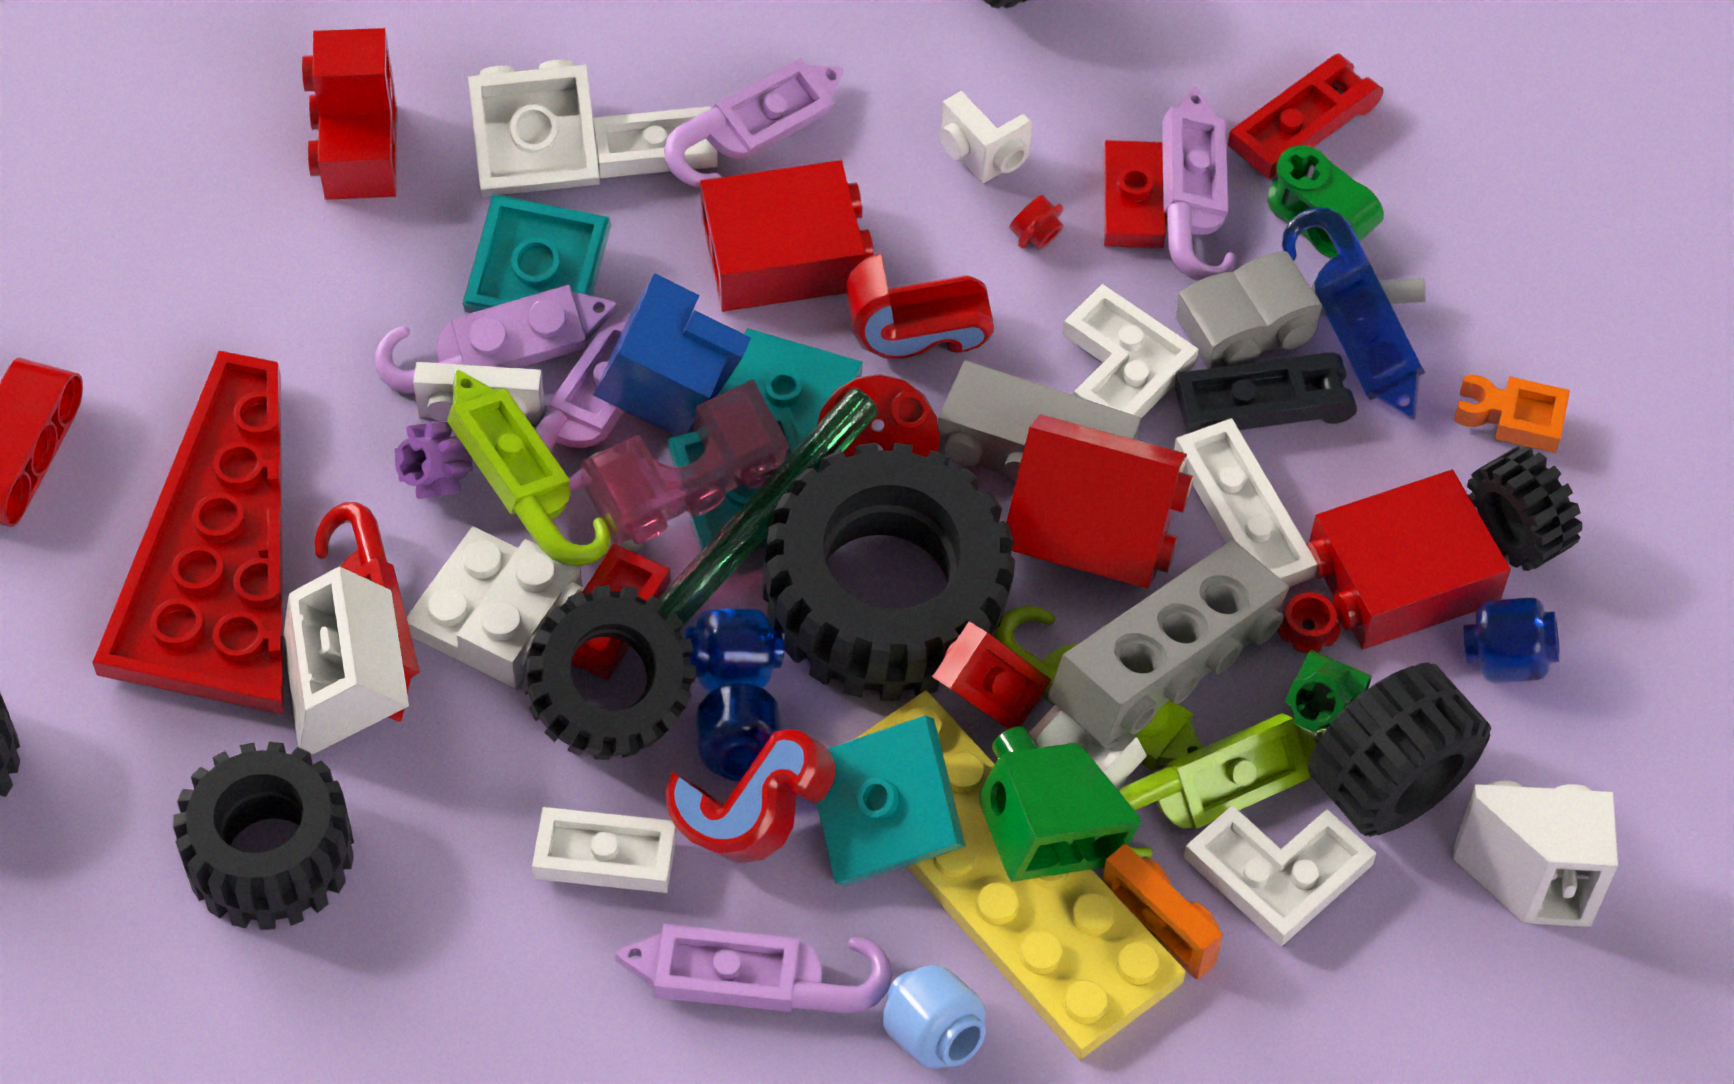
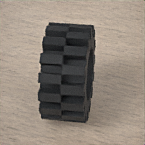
[1467,446,1582,571]

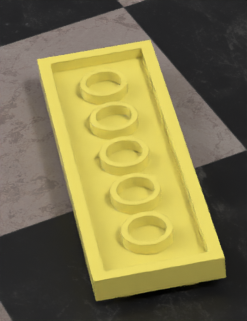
[855,690,1186,1061]

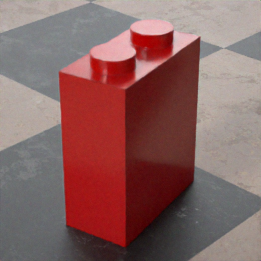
[700,160,874,312]
[1006,414,1194,589]
[1306,469,1511,650]

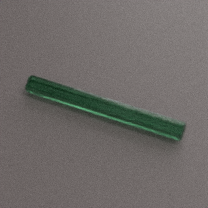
[658,388,878,631]

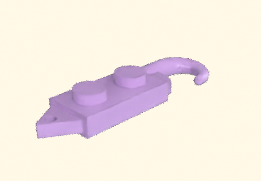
[664,58,844,187]
[1162,86,1236,281]
[375,285,617,394]
[535,314,630,492]
[615,924,892,1014]

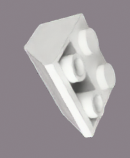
[283,566,409,755]
[1453,781,1618,927]

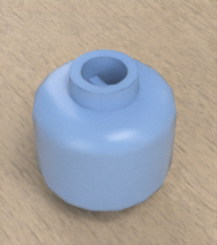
[884,964,986,1069]

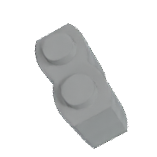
[1176,251,1322,369]

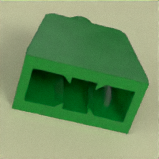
[979,726,1142,882]

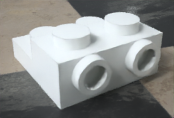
[468,60,600,197]
[406,526,585,689]

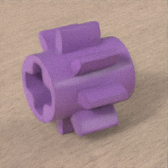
[394,420,473,499]

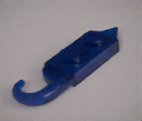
[1282,207,1425,420]

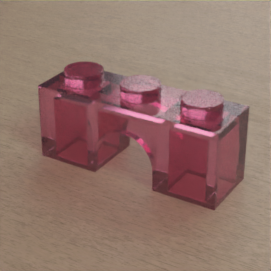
[581,379,789,545]

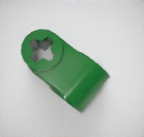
[1267,145,1384,260]

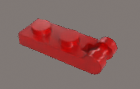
[1227,53,1384,180]

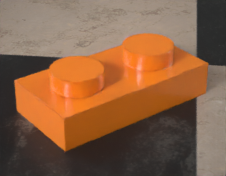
[1102,843,1223,980]

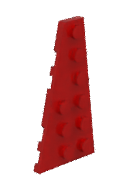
[92,350,284,715]

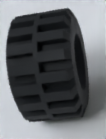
[523,585,696,760]
[1308,662,1491,837]
[173,741,354,930]

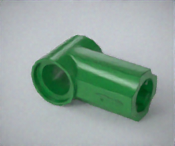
[1285,650,1372,732]

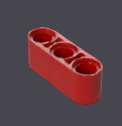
[0,358,83,527]

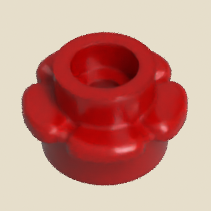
[1009,195,1064,250]
[1277,592,1341,654]

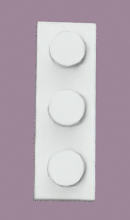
[1174,418,1318,587]

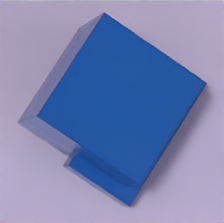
[593,273,751,436]

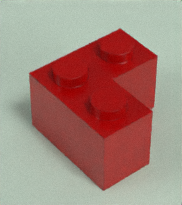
[302,28,397,200]

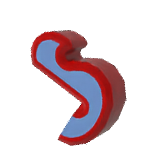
[847,253,994,359]
[665,730,836,863]

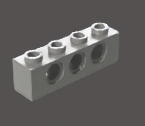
[1048,539,1290,747]

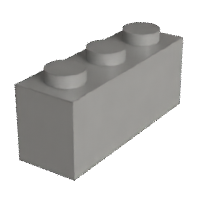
[937,360,1141,482]

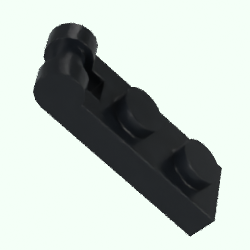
[1174,353,1357,434]

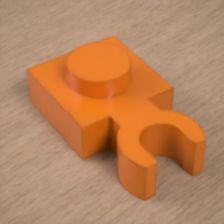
[1454,375,1570,453]

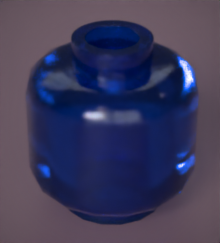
[1463,597,1560,683]
[684,608,784,693]
[695,683,782,782]

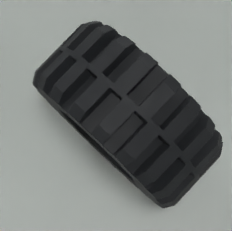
[762,443,1015,701]

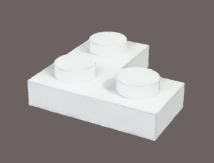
[1063,284,1199,418]
[1183,805,1376,947]

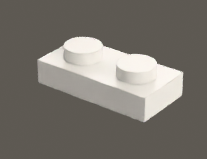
[593,106,718,178]
[413,362,545,425]
[532,807,677,893]

